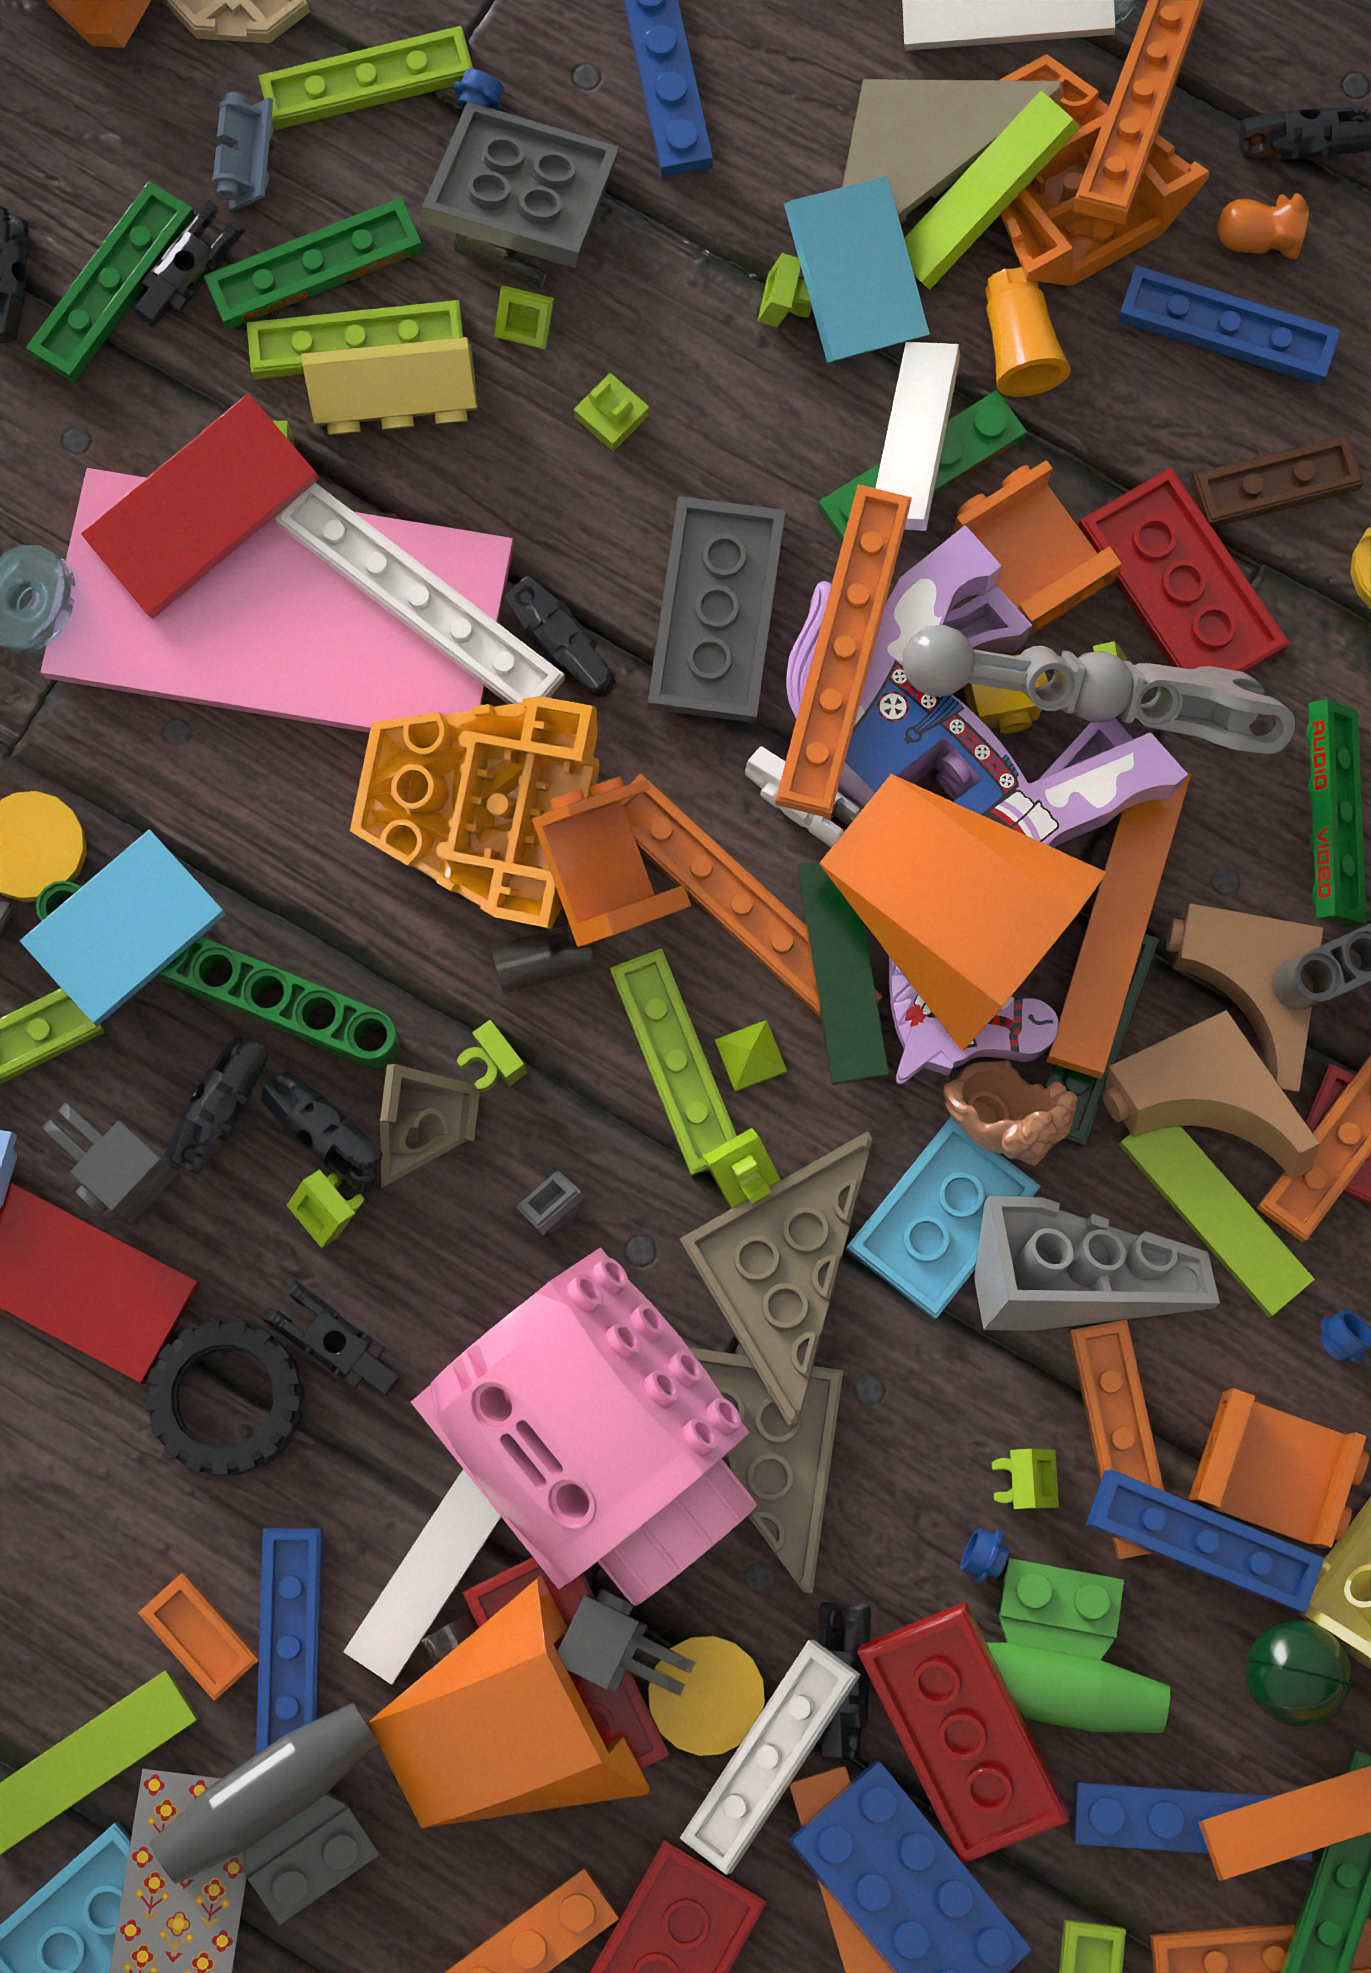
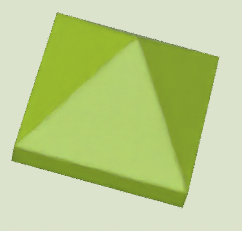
[494,285,554,350]
[715,1020,787,1092]

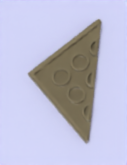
[842,79,1064,224]
[679,1131,873,1430]
[688,1347,843,1594]

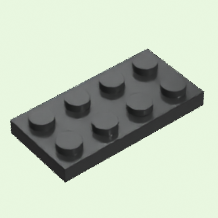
[648,496,786,723]

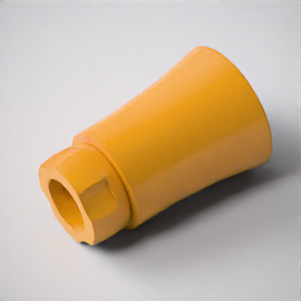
[985,267,1071,397]

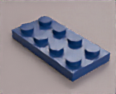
[787,1761,1032,1973]

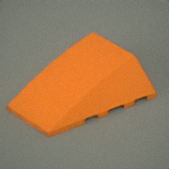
[1000,54,1209,286]
[819,774,1107,1052]
[368,1575,651,1828]

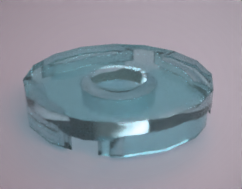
[0,545,75,653]

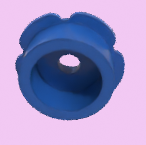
[453,69,504,111]
[1320,1309,1371,1363]
[960,1527,1009,1584]

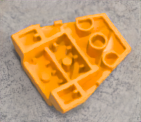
[350,696,599,929]

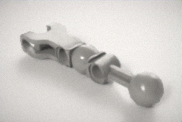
[903,625,1295,754]

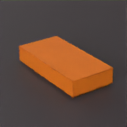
[138,1573,259,1701]

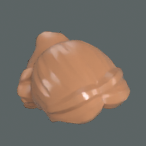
[943,1060,1077,1166]

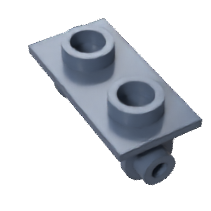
[212,92,273,212]

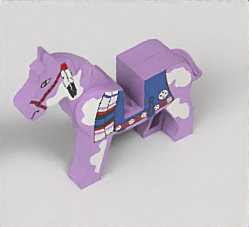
[786,525,1188,1085]

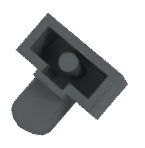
[42,1102,180,1224]
[557,1589,696,1696]

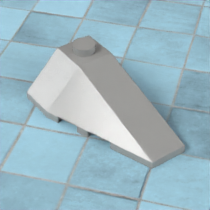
[974,1196,1220,1331]

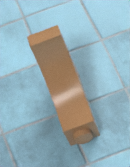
[1166,903,1324,1100]
[1102,1010,1320,1179]

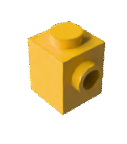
[963,654,1048,734]

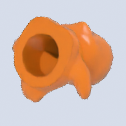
[1217,193,1309,259]

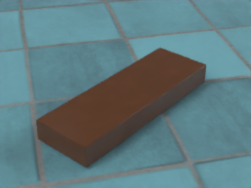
[1190,434,1364,528]

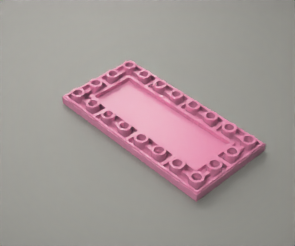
[40,468,514,733]

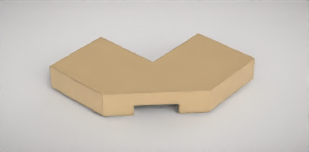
[163,0,310,43]

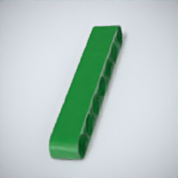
[36,881,401,1069]

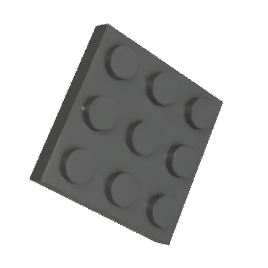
[421,101,619,269]

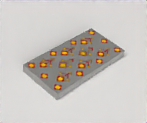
[109,1769,247,1973]

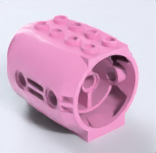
[411,1247,758,1606]

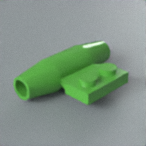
[986,1558,1170,1733]

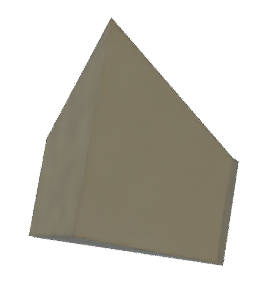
[380,1064,480,1188]

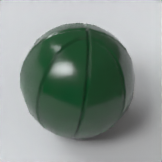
[1245,1621,1352,1727]

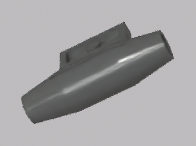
[150,1703,380,1925]

